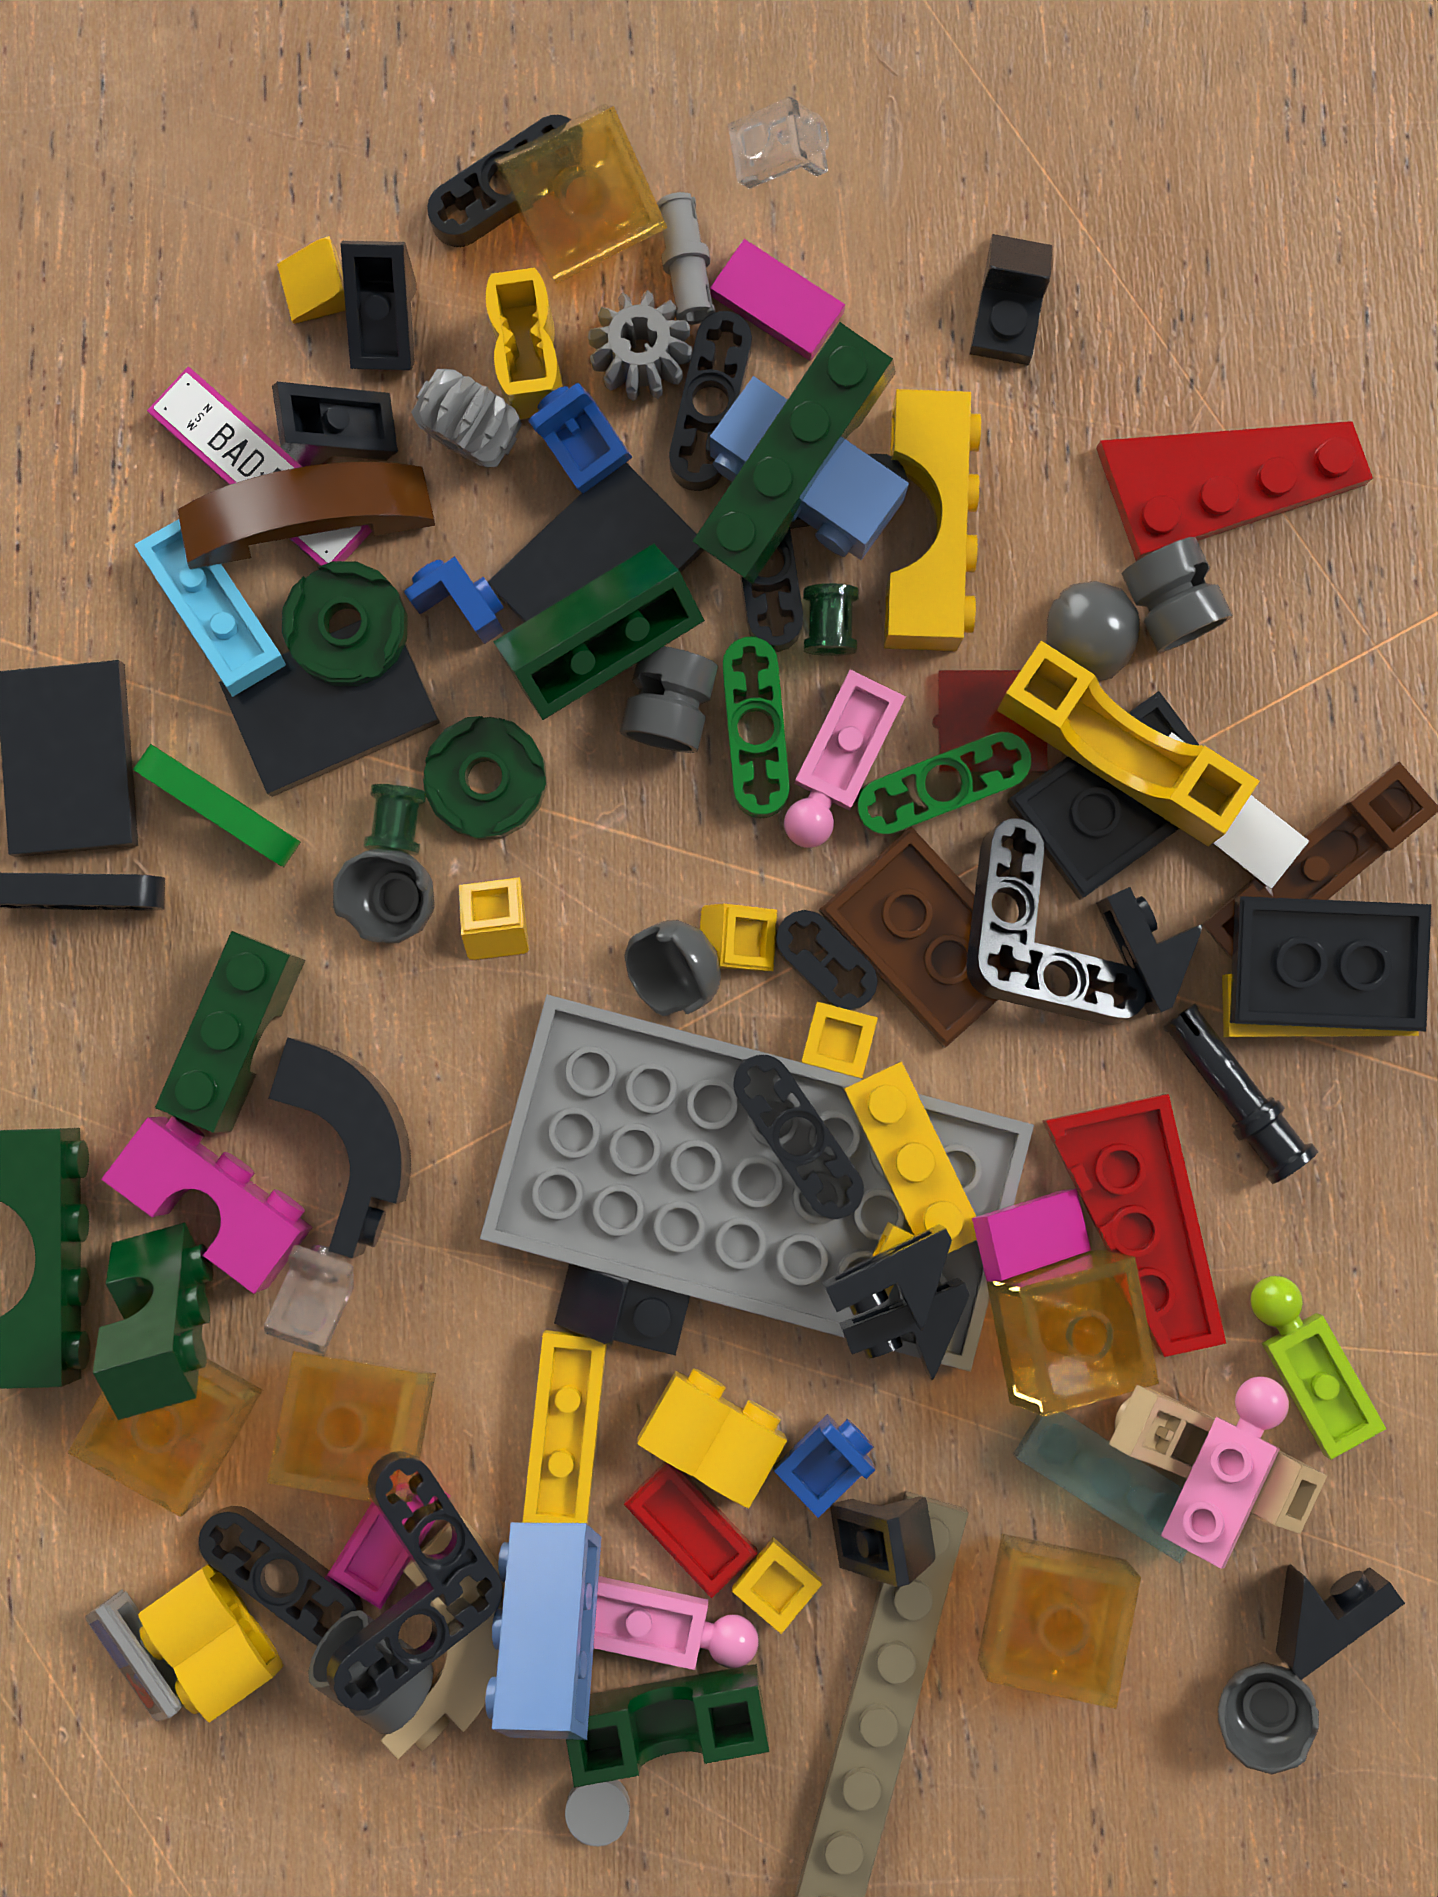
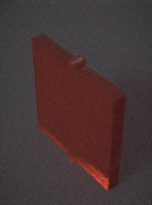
[932,670,1048,773]

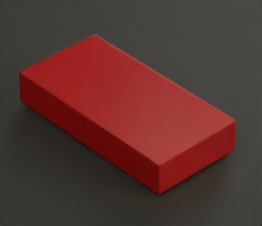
[624,1462,757,1598]

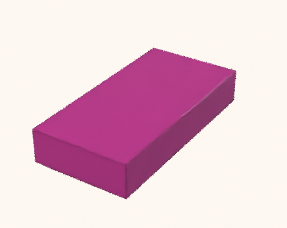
[710,239,845,361]
[972,1189,1091,1281]
[327,1470,451,1609]

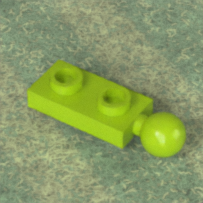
[1250,1276,1386,1460]

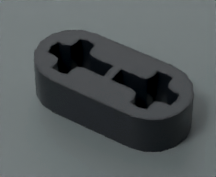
[776,910,878,1010]

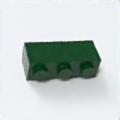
[493,544,705,720]

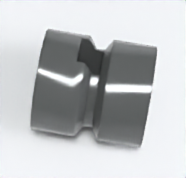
[1122,537,1233,653]
[620,646,718,753]
[308,1610,434,1734]

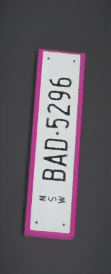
[147,366,372,566]

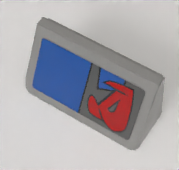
[85,1589,183,1721]

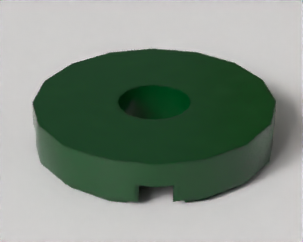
[282,561,408,686]
[423,716,547,840]

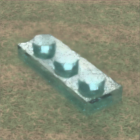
[1013,1400,1187,1563]

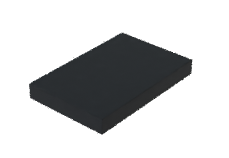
[488,462,704,623]
[219,620,441,797]
[0,660,138,857]
[1007,691,1199,900]
[1230,896,1431,1032]

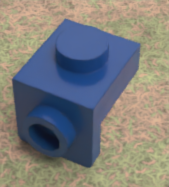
[528,383,633,494]
[404,556,504,644]
[773,1414,875,1518]

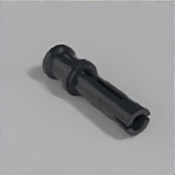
[1163,1004,1318,1184]

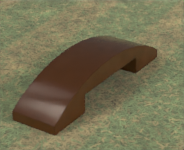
[177,462,435,569]
[1202,761,1438,959]

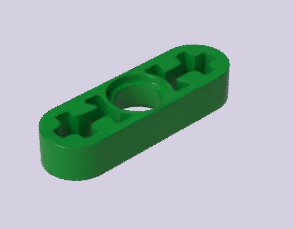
[723,637,790,818]
[857,732,1031,834]
[133,744,301,868]

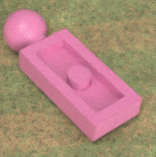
[784,670,906,848]
[1161,1377,1289,1569]
[594,1576,758,1670]

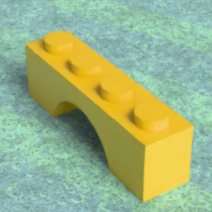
[884,389,981,651]
[997,641,1260,846]

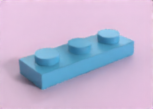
[134,519,286,697]

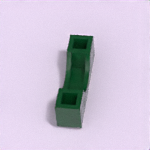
[693,322,896,584]
[0,1128,90,1389]

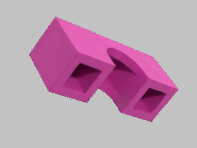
[101,1116,313,1294]

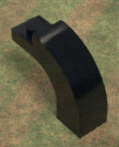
[268,1037,411,1258]

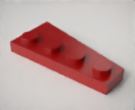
[1096,421,1373,561]
[1042,1094,1227,1357]

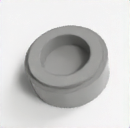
[565,1780,630,1847]

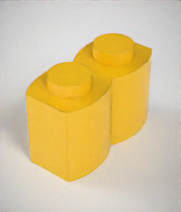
[486,267,563,419]
[637,1368,787,1509]
[138,1564,284,1723]

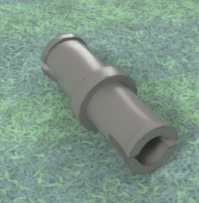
[657,192,715,325]

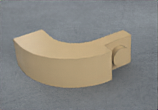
[1109,1385,1327,1534]
[380,1513,505,1759]

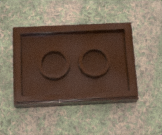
[819,826,1030,1048]

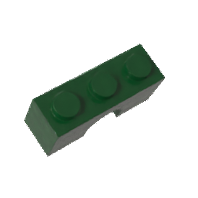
[155,931,305,1133]
[93,1222,214,1420]
[566,1664,769,1788]

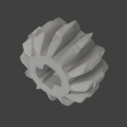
[588,290,692,401]
[411,369,522,467]

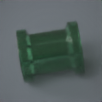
[803,583,859,656]
[363,784,426,855]

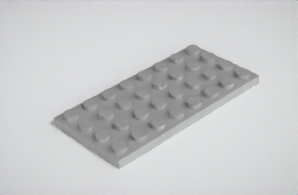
[480,994,1034,1372]

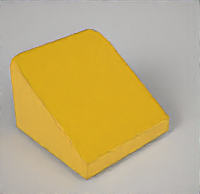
[277,236,346,324]
[459,877,529,960]
[700,903,777,972]

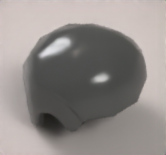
[1046,581,1140,681]
[333,849,435,944]
[624,920,721,1016]
[1218,1662,1319,1775]

